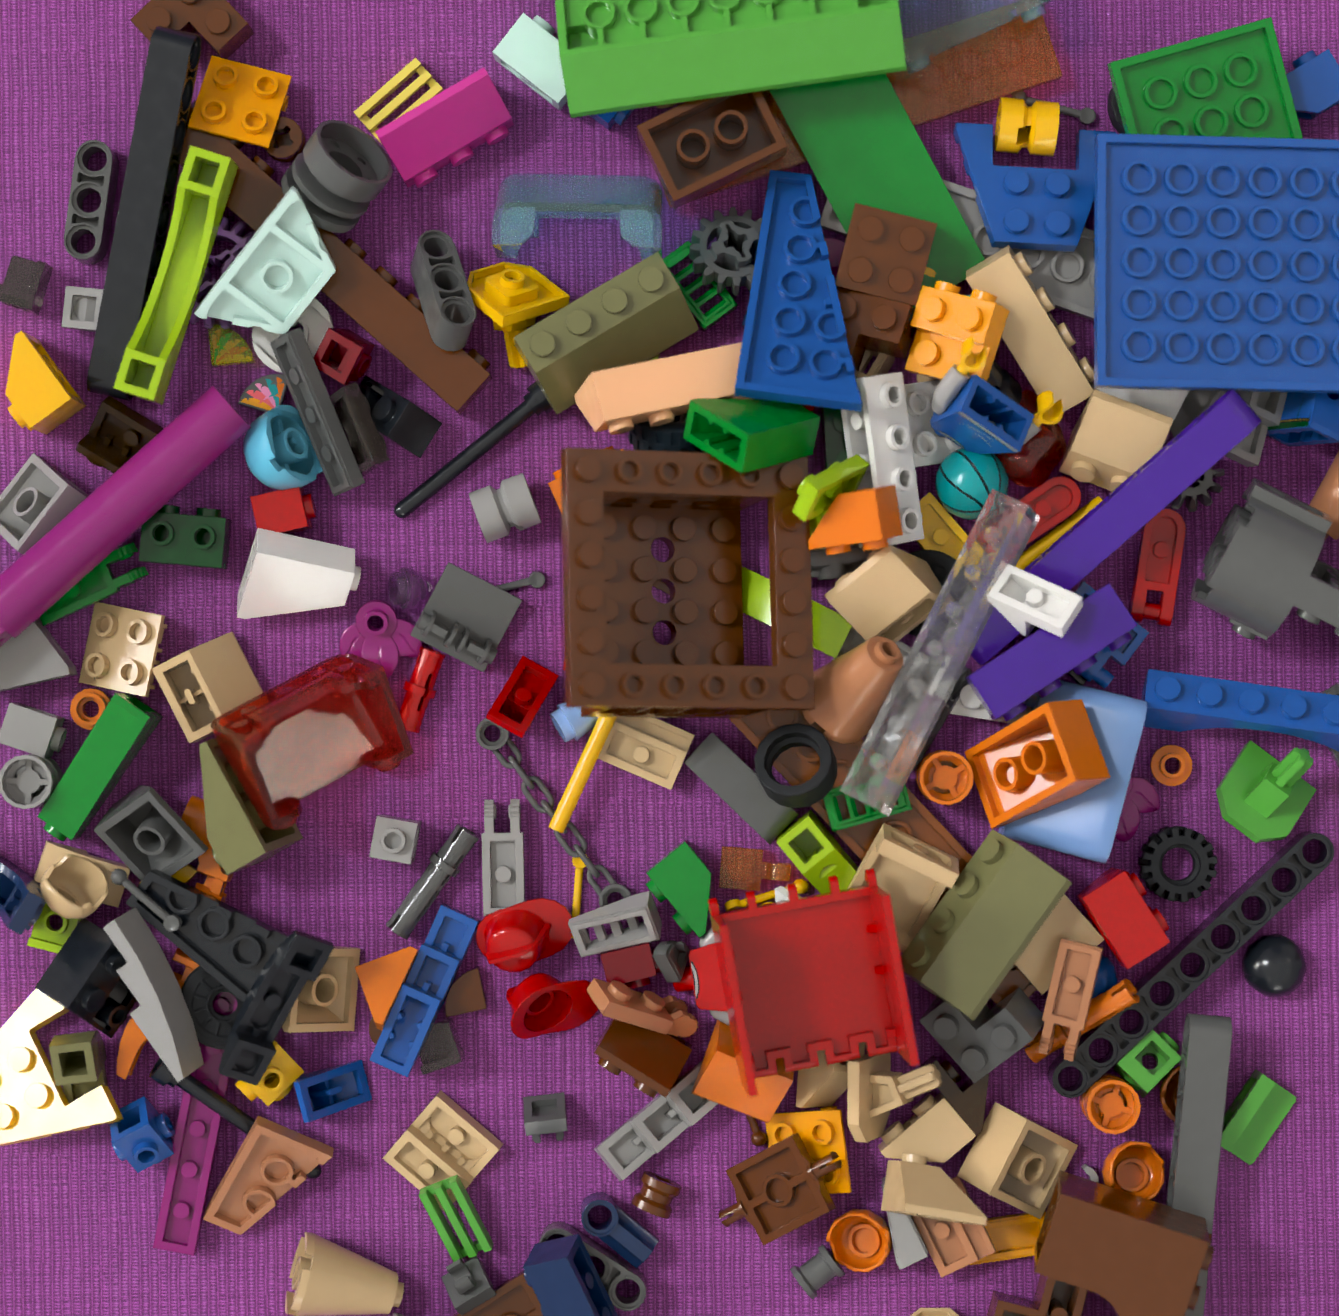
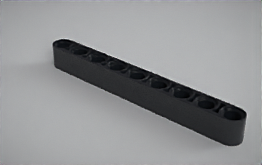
[87,26,202,401]
[1047,831,1334,1098]

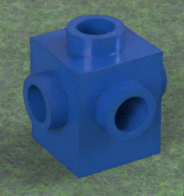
[110,1096,175,1173]

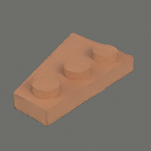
[203,1115,334,1235]

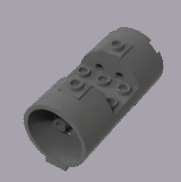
[1191,478,1339,641]

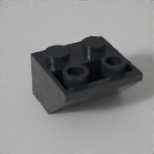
[35,918,137,1038]

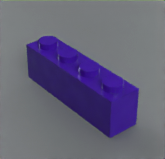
[965,583,1138,722]

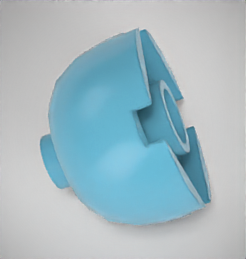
[243,405,323,490]

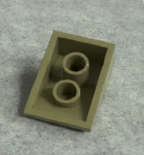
[199,729,303,875]

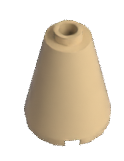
[285,1232,404,1316]

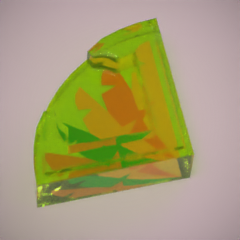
[208,324,255,367]

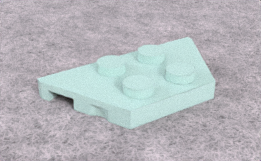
[194,186,336,335]

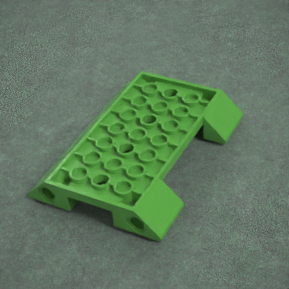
[555,0,907,118]

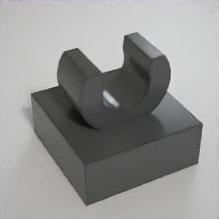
[523,1092,568,1143]
[441,1256,497,1316]

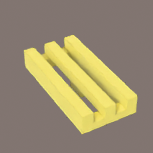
[354,58,444,145]

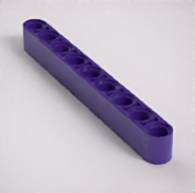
[952,389,1262,666]

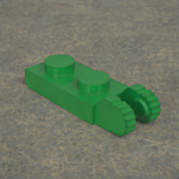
[39,543,149,626]

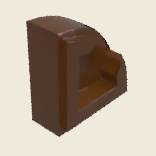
[445,967,487,1017]

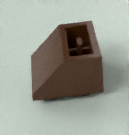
[594,1019,692,1098]

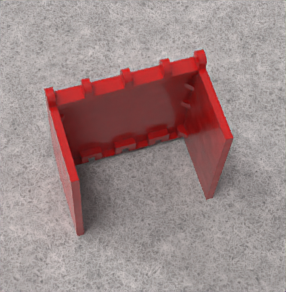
[708,868,920,1097]

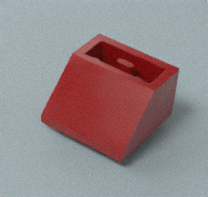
[1076,867,1170,969]

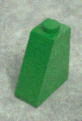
[683,398,820,474]

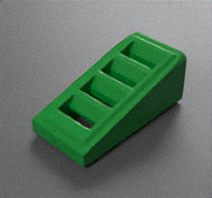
[663,240,738,332]
[823,769,912,832]

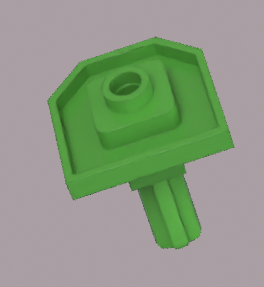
[1216,740,1317,843]

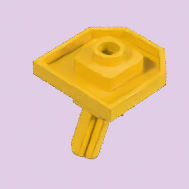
[467,262,570,368]

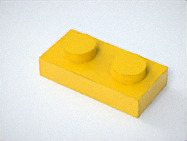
[915,492,984,570]

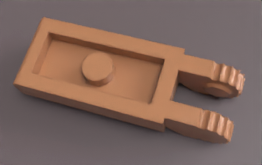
[1038,938,1104,1062]
[587,978,698,1038]

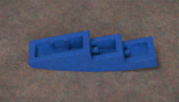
[370,904,481,1077]

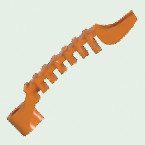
[116,795,234,1080]

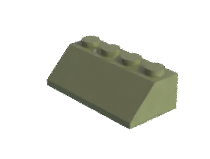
[514,251,699,415]
[901,829,1072,1021]

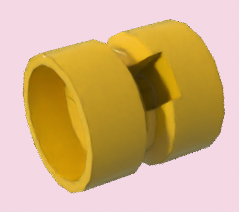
[994,97,1060,157]

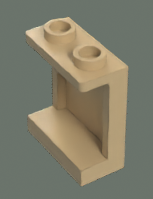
[847,823,959,953]

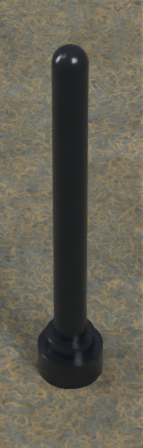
[394,381,553,518]
[149,1058,321,1179]

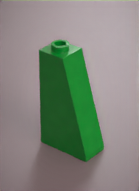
[37,693,163,842]

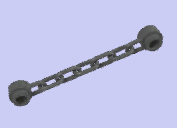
[475,718,632,907]

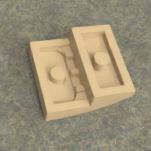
[1015,894,1104,995]
[382,1090,503,1212]

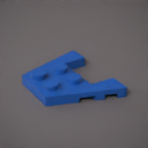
[953,122,1116,252]

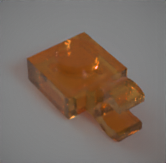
[719,846,791,891]

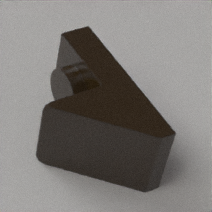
[920,1056,989,1135]

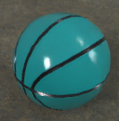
[935,448,1009,520]

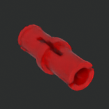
[394,646,446,733]

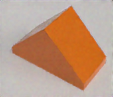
[355,946,418,1031]

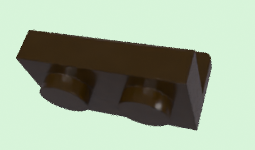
[76,396,164,473]

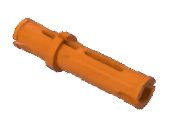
[1024,978,1140,1063]

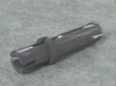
[386,823,479,940]

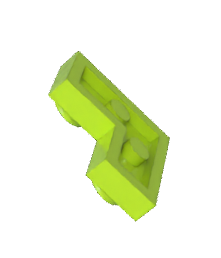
[792,454,869,536]

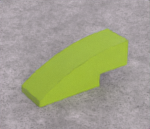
[742,566,852,659]

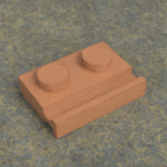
[912,1176,997,1278]

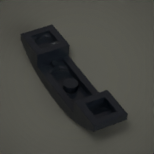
[219,930,334,1086]

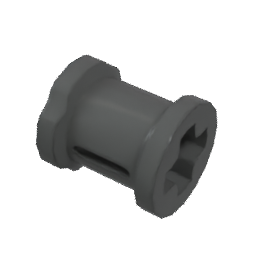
[790,1244,845,1299]

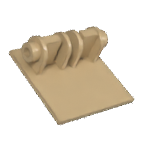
[79,602,168,697]

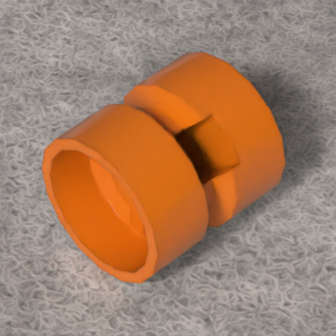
[915,750,974,805]
[1079,1073,1141,1134]

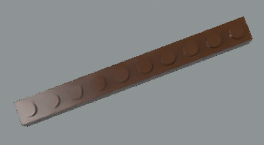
[180,100,492,415]

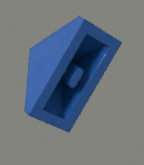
[293,1060,372,1123]

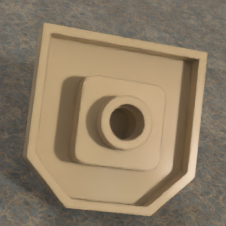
[847,1053,942,1143]

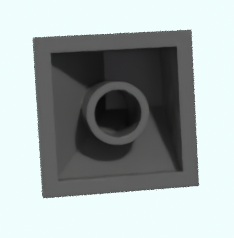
[94,785,208,881]

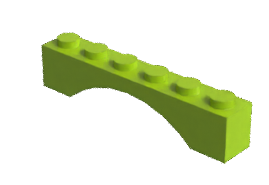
[113,145,238,405]

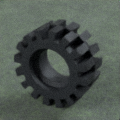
[1138,826,1218,902]

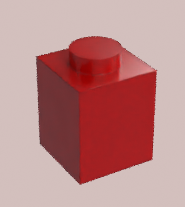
[250,487,317,534]

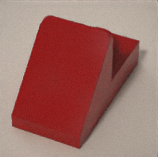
[486,656,559,738]

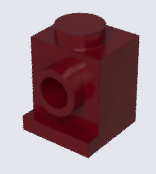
[314,328,375,385]
[600,942,661,989]

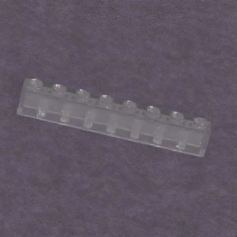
[839,489,1040,817]

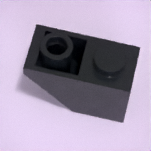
[343,375,442,458]

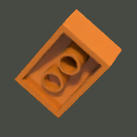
[964,699,1110,829]

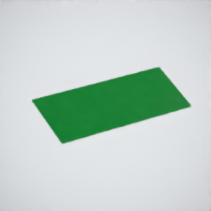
[769,74,985,308]

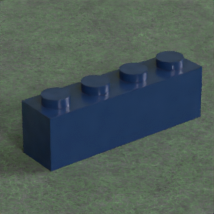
[523,1234,618,1316]

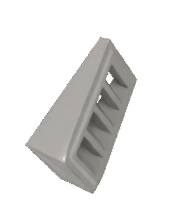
[568,891,662,958]
[881,1176,928,1270]

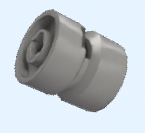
[468,473,542,543]
[0,754,63,809]

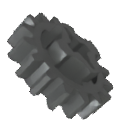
[689,207,762,296]

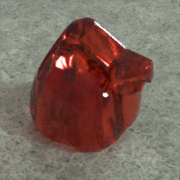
[994,389,1066,488]

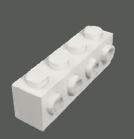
[841,372,924,548]

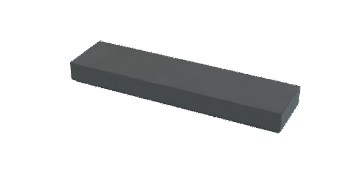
[270,328,365,496]

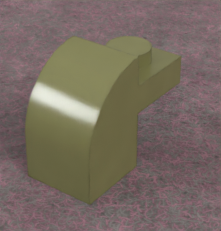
[49,1030,108,1104]

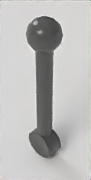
[1011,90,1096,125]
[497,571,545,591]
[111,869,182,932]

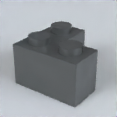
[919,987,1045,1083]

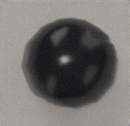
[1242,934,1307,998]

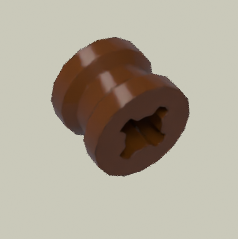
[264,117,306,163]
[631,1171,682,1219]

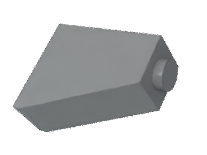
[0,618,78,692]

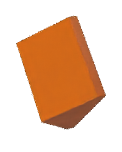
[691,1020,794,1123]

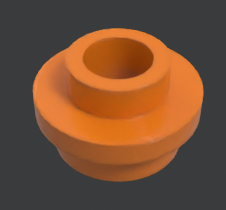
[70,688,110,730]
[1150,745,1192,786]

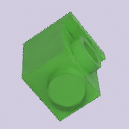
[1114,1029,1181,1098]

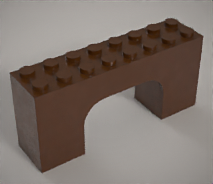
[1034,1170,1214,1316]

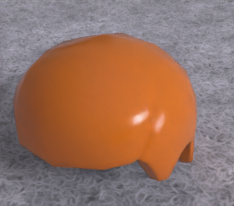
[1102,1141,1164,1200]
[826,1209,892,1272]

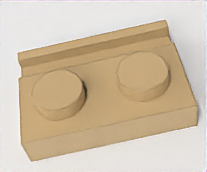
[598,717,695,790]

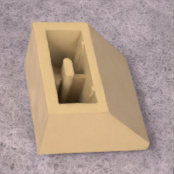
[824,544,950,643]
[152,632,270,744]

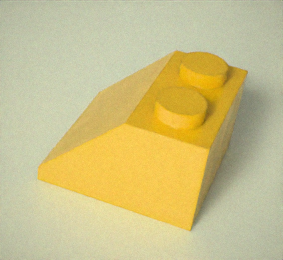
[5,330,86,435]

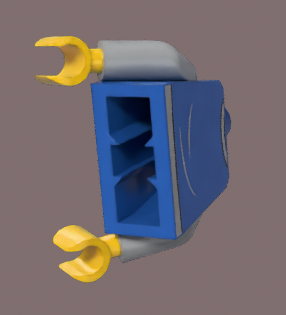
[930,337,1063,454]

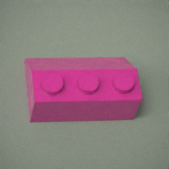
[375,67,514,188]

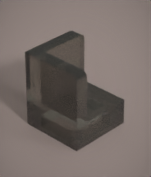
[0,256,53,315]
[419,1017,465,1075]

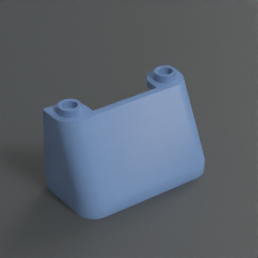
[998,680,1147,864]

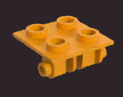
[188,55,292,149]
[765,1106,852,1194]

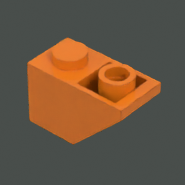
[808,485,903,555]

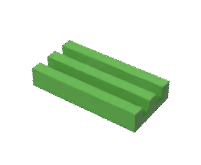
[419,1174,493,1262]

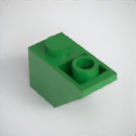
[646,840,711,938]

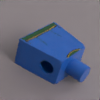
[1266,392,1339,447]

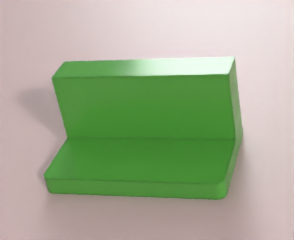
[1221,1069,1296,1165]

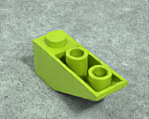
[776,810,858,894]

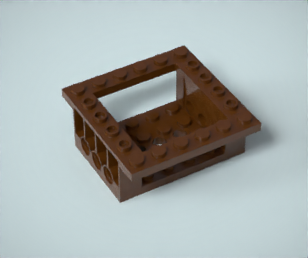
[561,447,815,719]

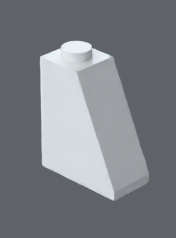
[237,528,361,619]

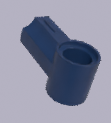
[580,1192,659,1269]

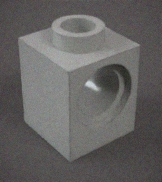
[0,702,67,758]
[369,814,422,864]

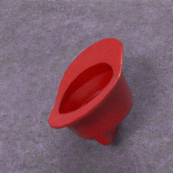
[476,898,572,972]
[506,973,598,1039]

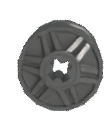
[281,120,393,233]

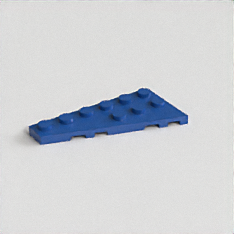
[735,170,862,412]

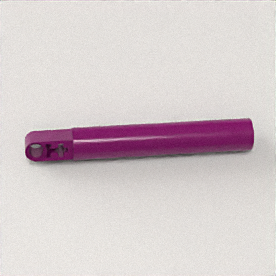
[0,385,251,647]

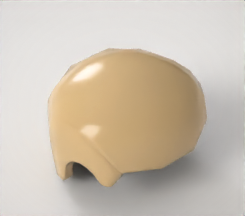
[40,854,109,919]

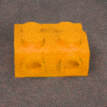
[905,281,1009,382]

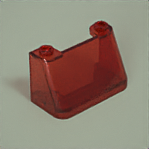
[211,653,414,830]

